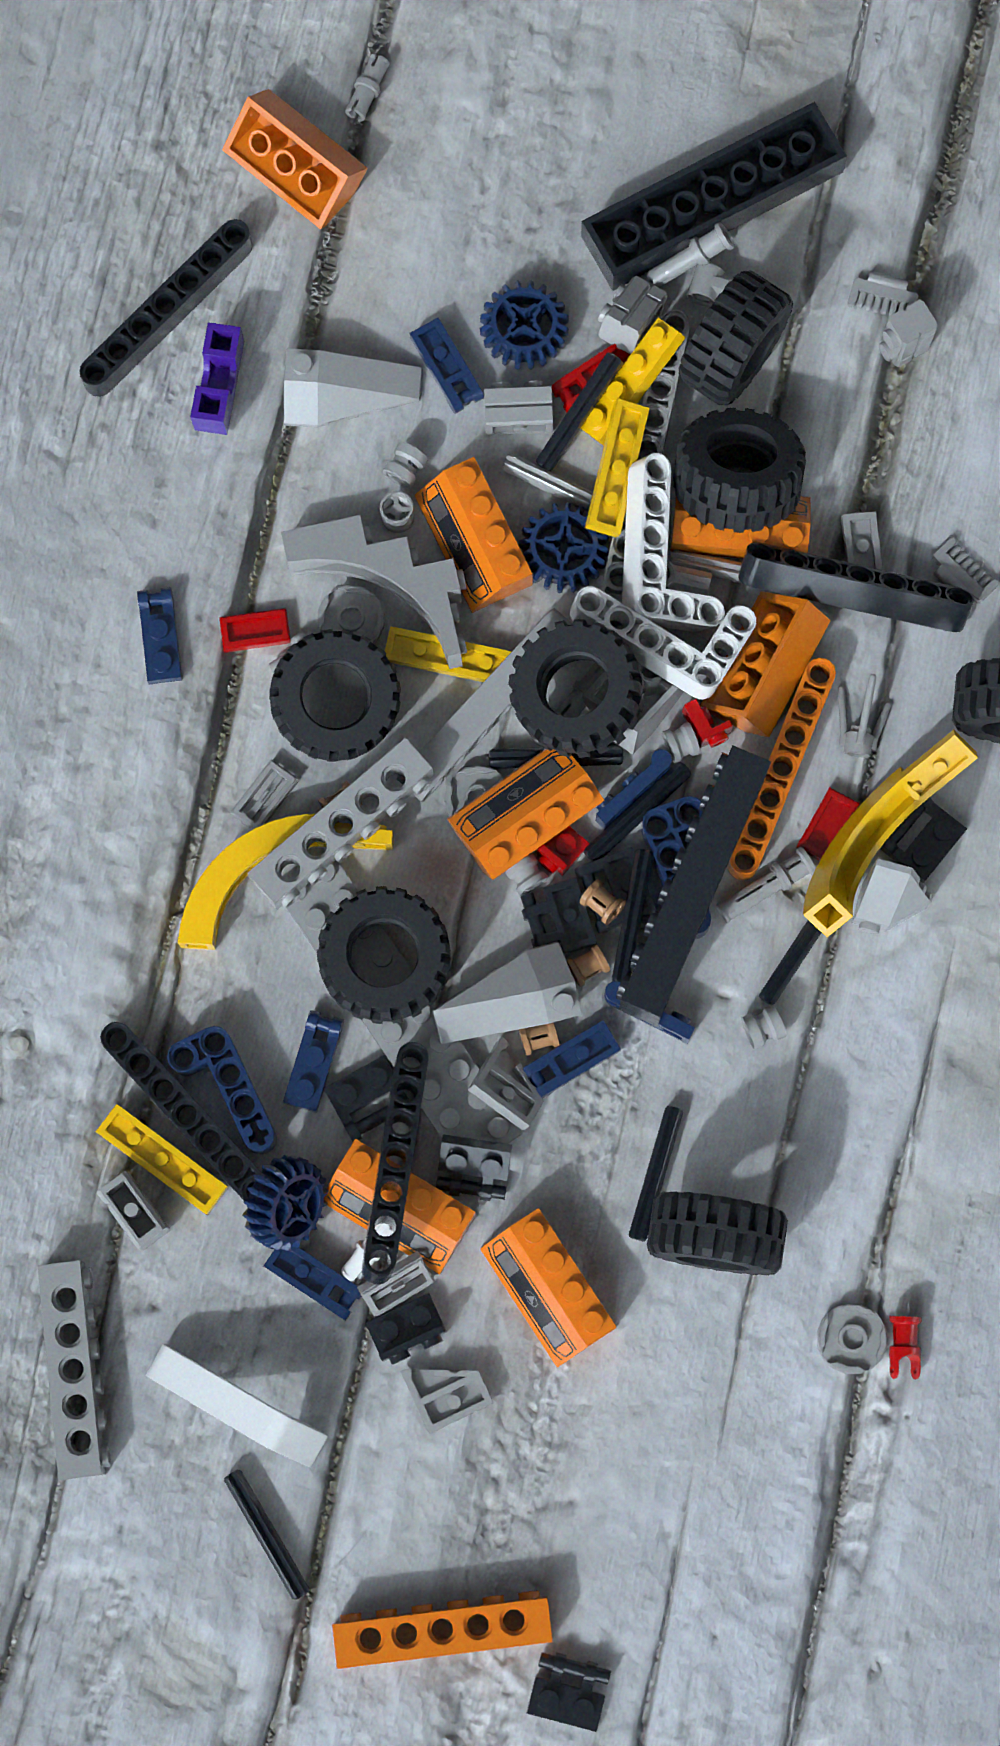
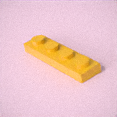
[580,317,686,446]
[585,398,650,538]
[385,626,512,682]
[95,1104,229,1216]

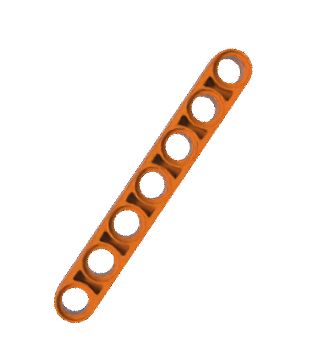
[727,658,836,880]

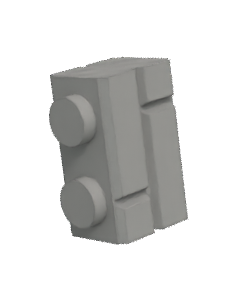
[598,276,668,354]
[879,299,937,368]
[484,380,553,435]
[97,1171,171,1251]

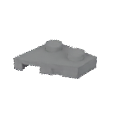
[468,1038,544,1131]
[400,1369,494,1434]

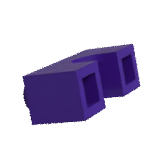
[190,322,245,435]

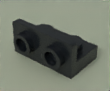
[365,1293,447,1365]

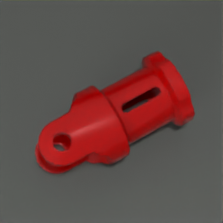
[889,1316,922,1380]

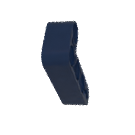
[641,796,711,939]
[167,1026,277,1154]

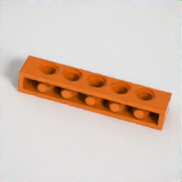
[332,1590,553,1669]

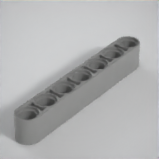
[397,608,573,802]

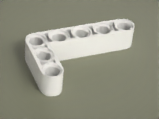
[622,453,725,632]
[570,586,757,699]
[145,1344,328,1468]

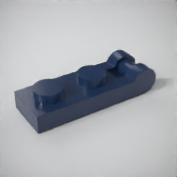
[409,318,484,414]
[137,587,182,685]
[595,749,672,830]
[604,981,695,1044]
[283,1010,344,1113]
[522,1020,621,1099]
[263,1247,362,1321]

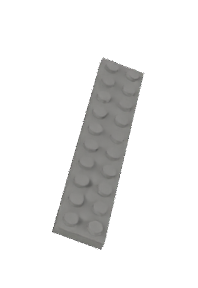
[286,860,523,1144]

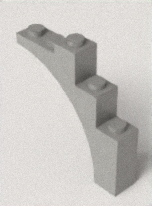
[281,515,467,669]

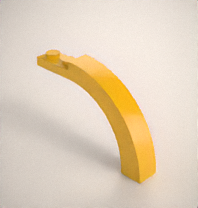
[803,729,978,937]
[178,814,394,950]

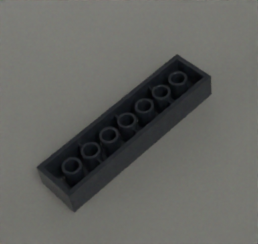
[581,101,847,291]
[616,745,772,1026]

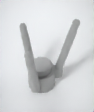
[838,674,892,758]

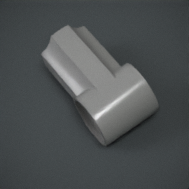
[687,264,734,306]
[645,560,712,595]

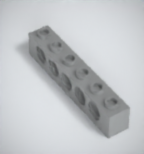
[247,738,434,910]
[38,1260,111,1480]

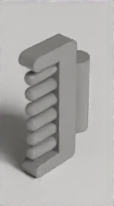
[847,271,918,316]
[932,538,999,603]

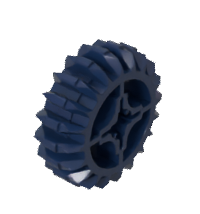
[480,280,569,370]
[518,502,609,593]
[242,1155,329,1251]

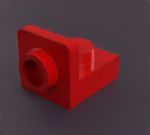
[682,699,733,748]
[537,826,590,876]

